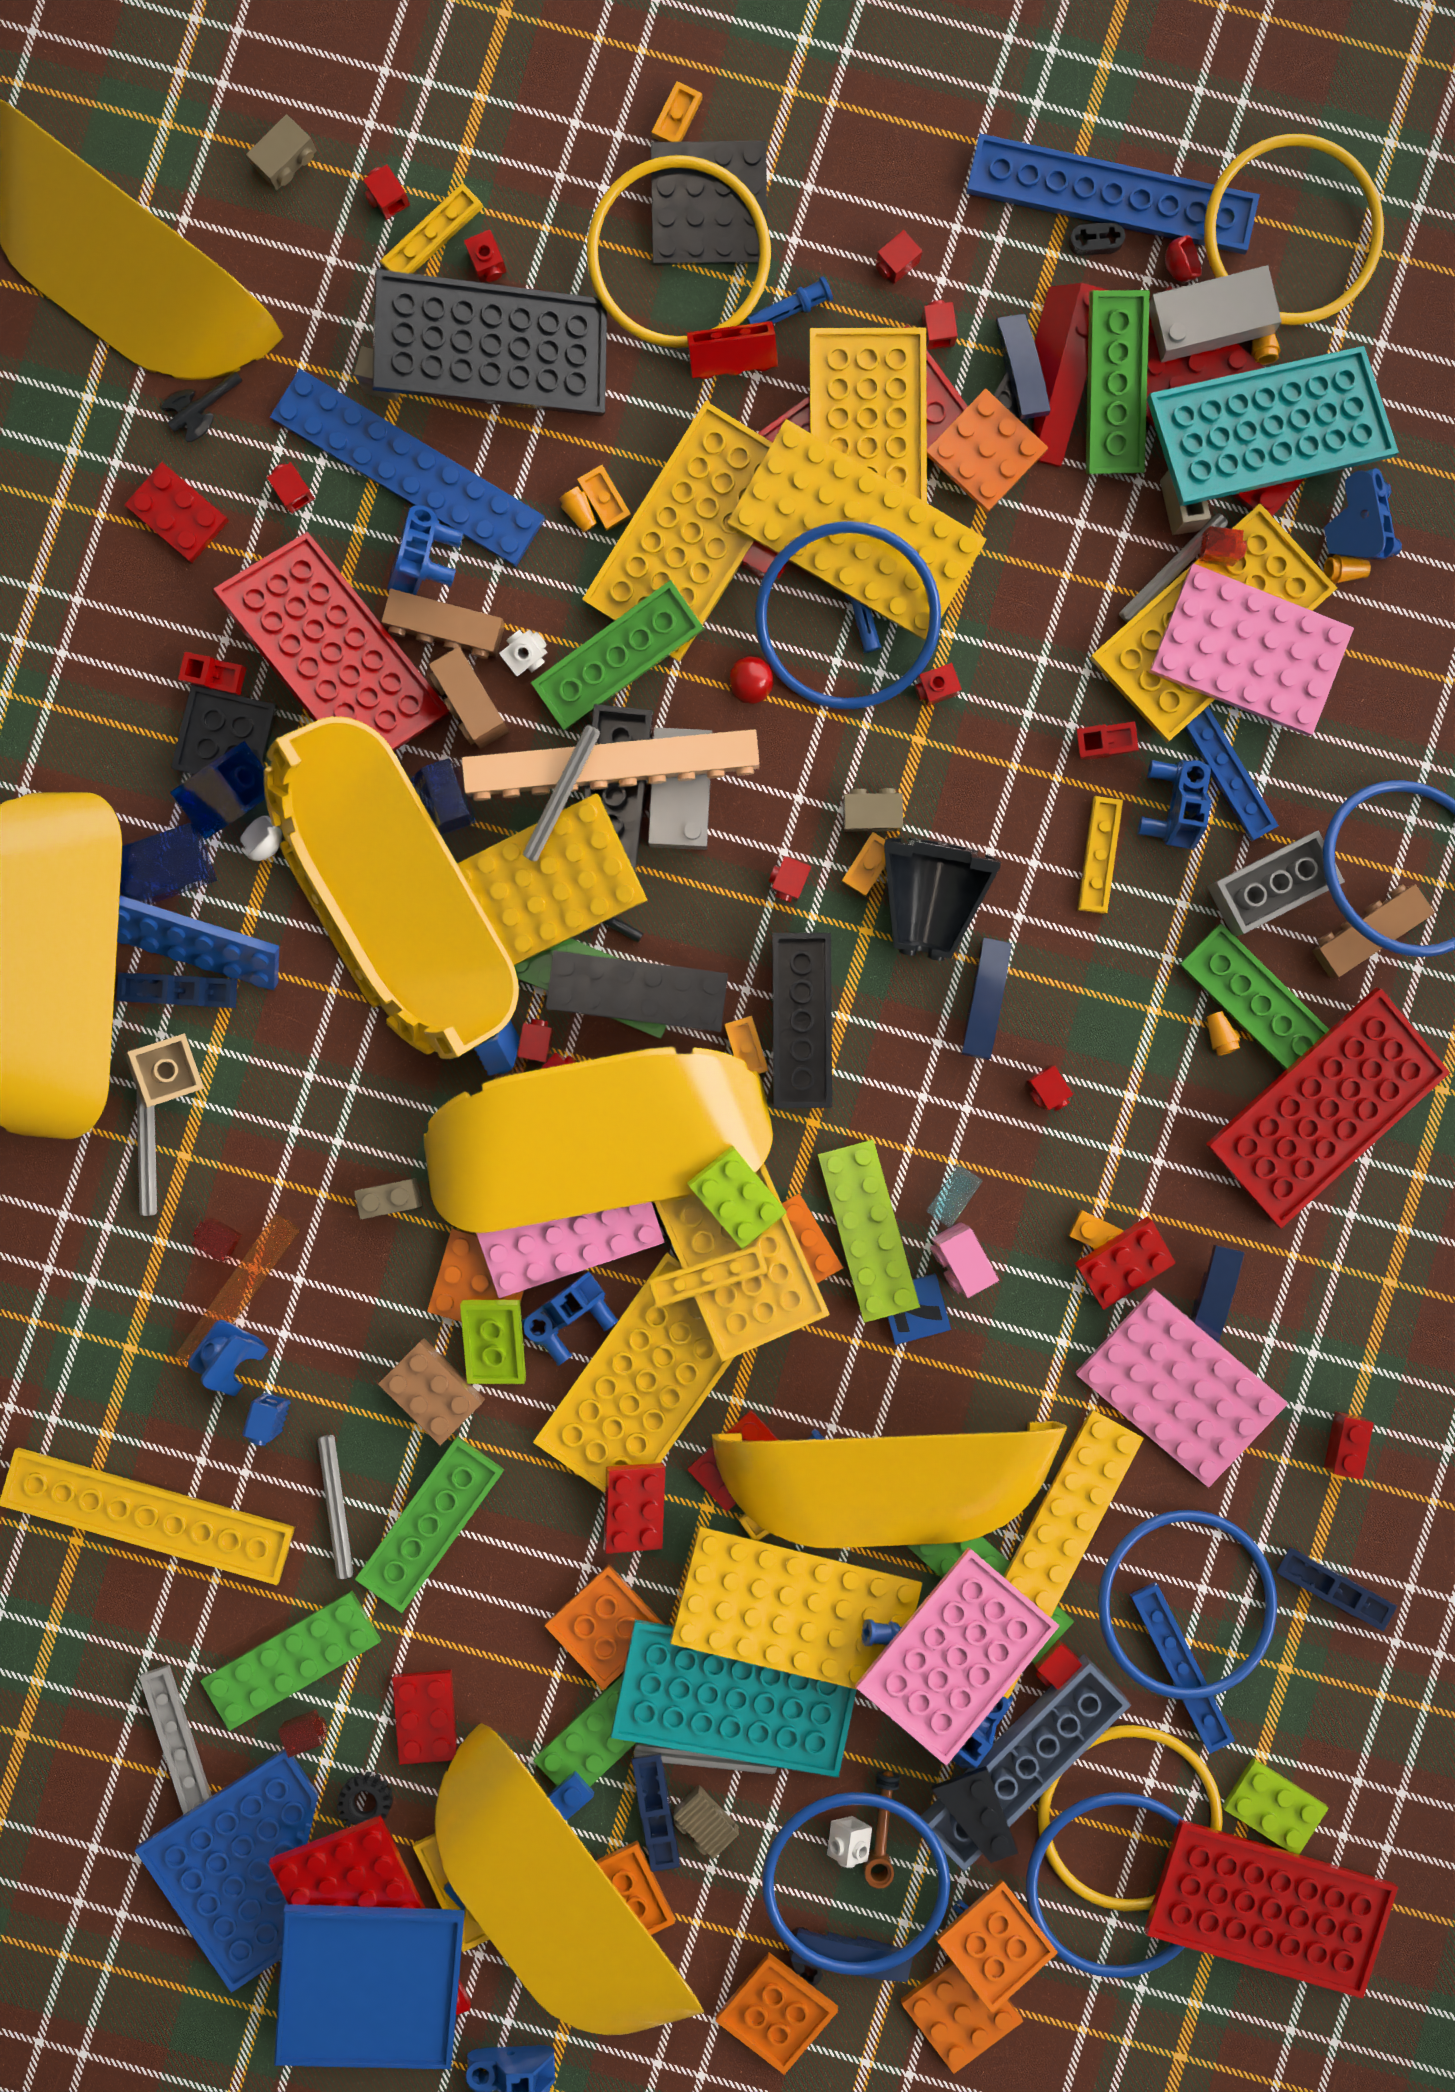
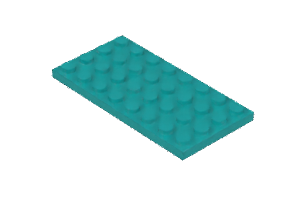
[1147,346,1399,507]
[611,1619,857,1778]

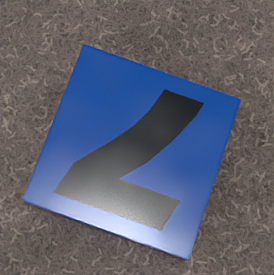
[887,1273,951,1345]

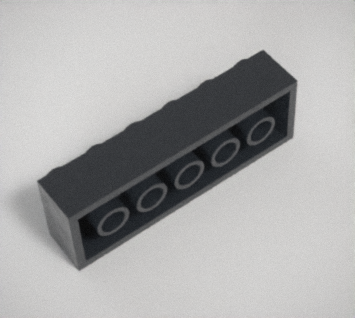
[584,704,653,876]
[772,933,832,1108]
[546,951,728,1032]

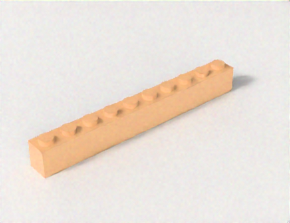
[462,729,759,801]

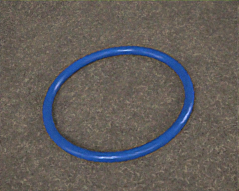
[755,521,941,709]
[1323,780,1455,957]
[1098,1510,1277,1700]
[762,1792,950,1975]
[1026,1792,1185,1978]

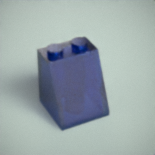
[170,741,266,840]
[410,758,477,835]

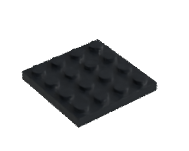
[651,141,767,265]

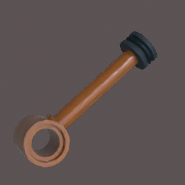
[862,1771,900,1889]

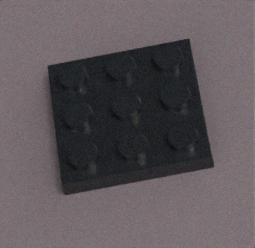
[171,684,278,790]

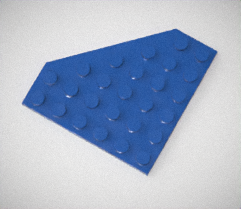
[135,1747,318,1993]

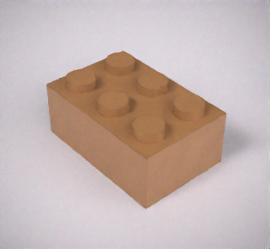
[429,647,510,749]
[378,1338,485,1445]

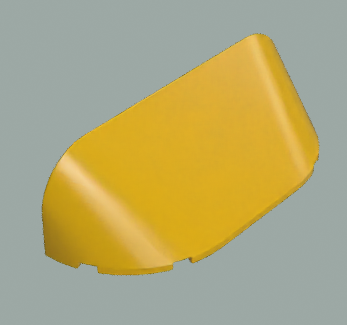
[0,99,284,380]
[264,717,519,1059]
[0,792,122,1139]
[423,1047,773,1233]
[712,1421,1067,1548]
[435,1723,703,2035]

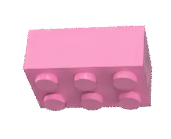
[930,1222,999,1298]

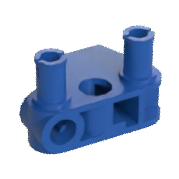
[1324,468,1402,560]
[387,505,464,595]
[1137,760,1212,850]
[522,1271,619,1366]
[951,1695,1013,1768]
[466,2045,555,2092]

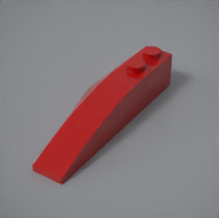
[1033,283,1109,468]

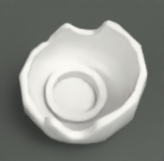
[240,816,282,861]

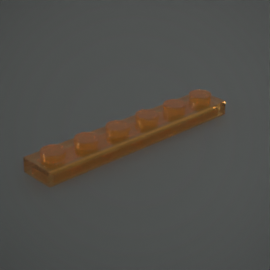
[175,1213,301,1365]

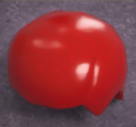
[1165,235,1202,283]
[730,656,773,704]

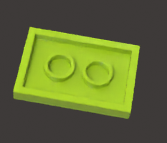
[687,1145,787,1249]
[460,1300,526,1384]
[1222,1757,1329,1854]

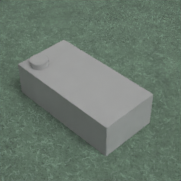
[1149,265,1282,362]
[649,727,712,850]
[1207,830,1345,937]

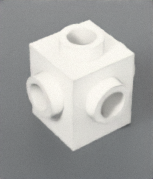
[499,629,548,676]
[827,1816,872,1868]

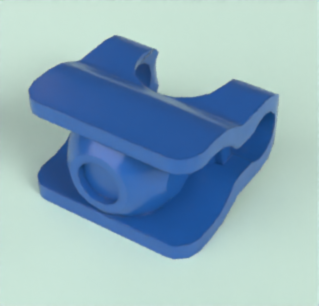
[188,1320,269,1396]

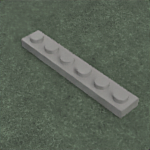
[139,1664,212,1815]

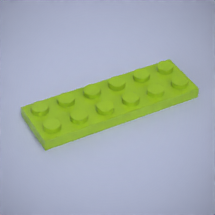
[818,1140,920,1323]

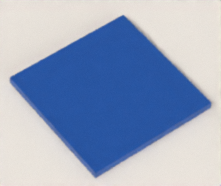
[274,1904,465,2069]

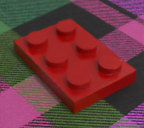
[124,462,229,563]
[1075,1216,1176,1310]
[687,1409,780,1512]
[603,1463,666,1554]
[392,1670,458,1765]

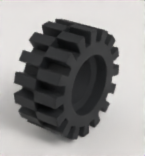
[337,1771,393,1827]

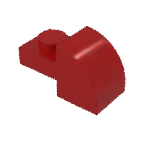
[178,652,247,696]
[1077,721,1139,759]

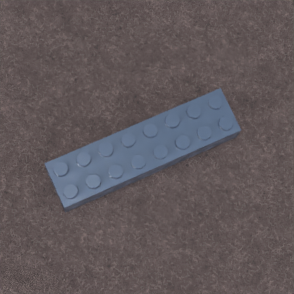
[920,1654,1131,1871]

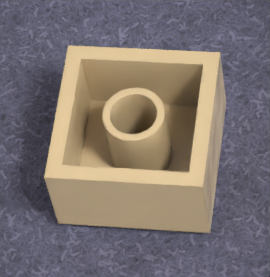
[125,1033,204,1109]

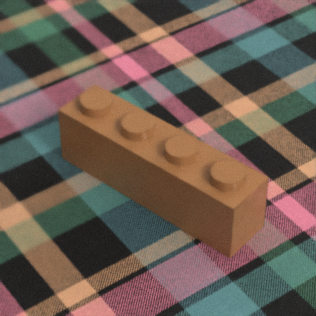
[382,589,505,659]
[1312,884,1435,979]

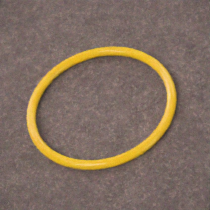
[1204,134,1384,325]
[587,155,771,348]
[1038,1725,1223,1911]

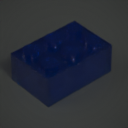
[120,823,218,904]

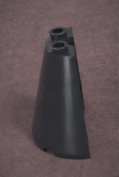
[884,837,1001,961]

